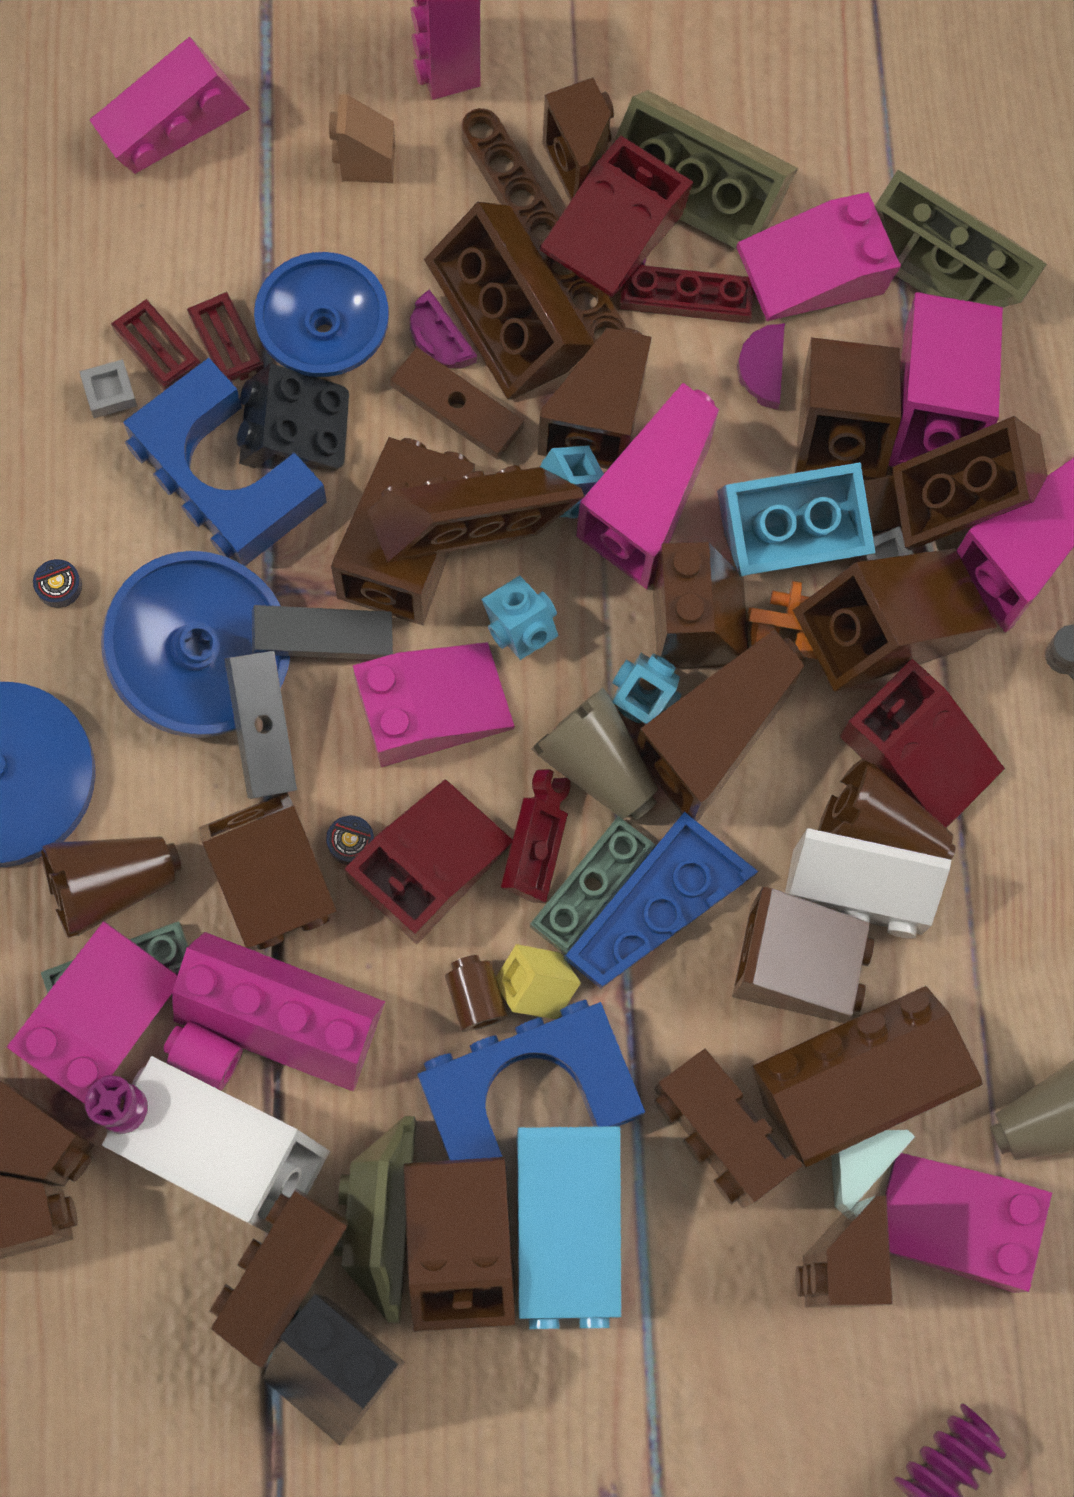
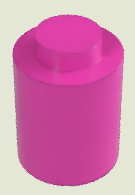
[163,1021,243,1091]

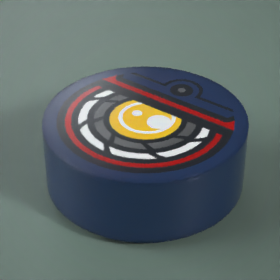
[33,559,82,608]
[326,815,374,865]

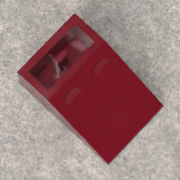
[540,135,693,297]
[839,658,1005,828]
[344,779,513,945]

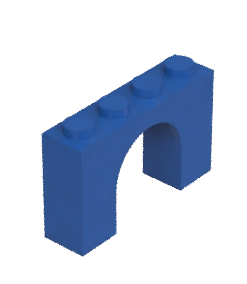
[123,358,327,566]
[418,1000,645,1171]

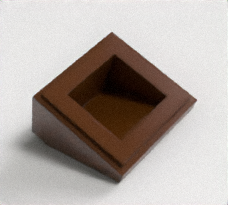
[864,475,902,534]

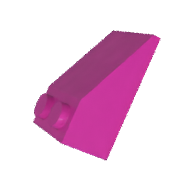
[736,192,901,321]
[352,642,515,767]
[6,921,178,1104]
[885,1153,1052,1293]

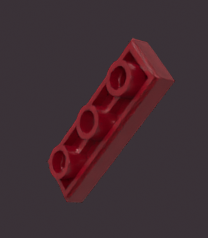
[620,265,754,324]

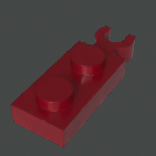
[501,769,571,903]

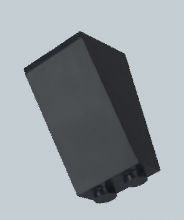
[262,1294,405,1445]

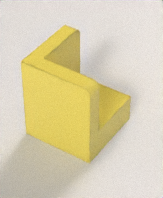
[496,944,581,1019]

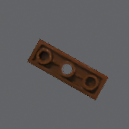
[390,347,524,460]

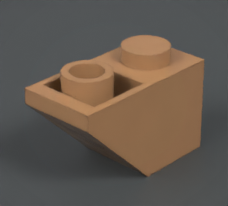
[329,94,396,183]

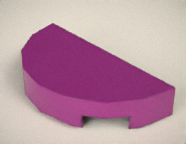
[410,289,477,369]
[737,323,785,410]

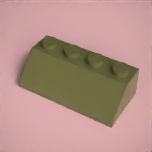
[613,90,798,249]

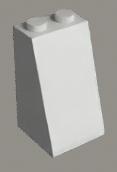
[102,1056,330,1233]

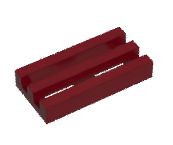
[187,292,264,384]
[111,299,200,391]

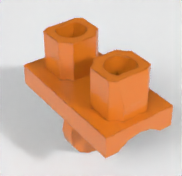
[747,581,817,659]

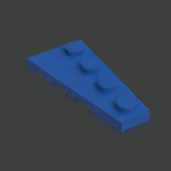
[564,812,759,989]

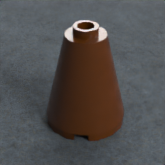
[818,759,956,860]
[41,836,181,938]

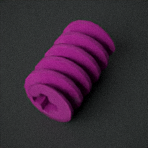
[893,1403,1007,1497]

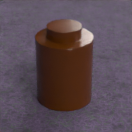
[445,955,508,1032]

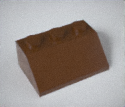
[892,416,1048,551]
[209,1188,348,1368]
[795,1196,893,1308]

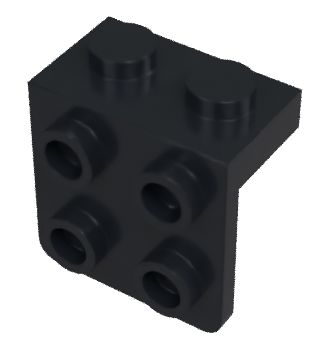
[236,363,349,471]

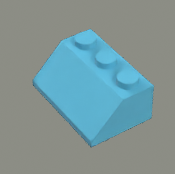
[717,462,876,576]

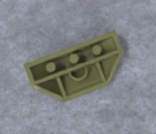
[875,170,1047,307]
[334,1116,416,1323]

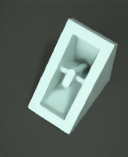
[831,1130,915,1213]

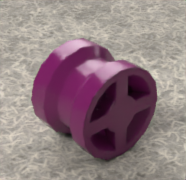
[85,1075,148,1134]

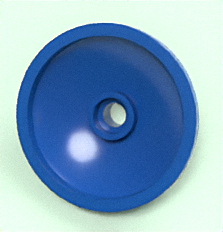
[254,252,389,377]

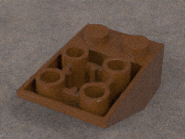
[404,1157,516,1332]

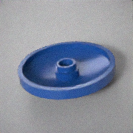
[101,551,290,738]
[0,682,96,868]

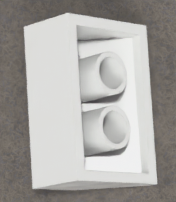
[785,828,951,938]

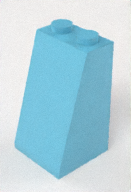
[517,1127,621,1329]

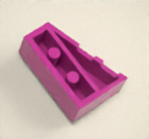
[90,36,250,174]

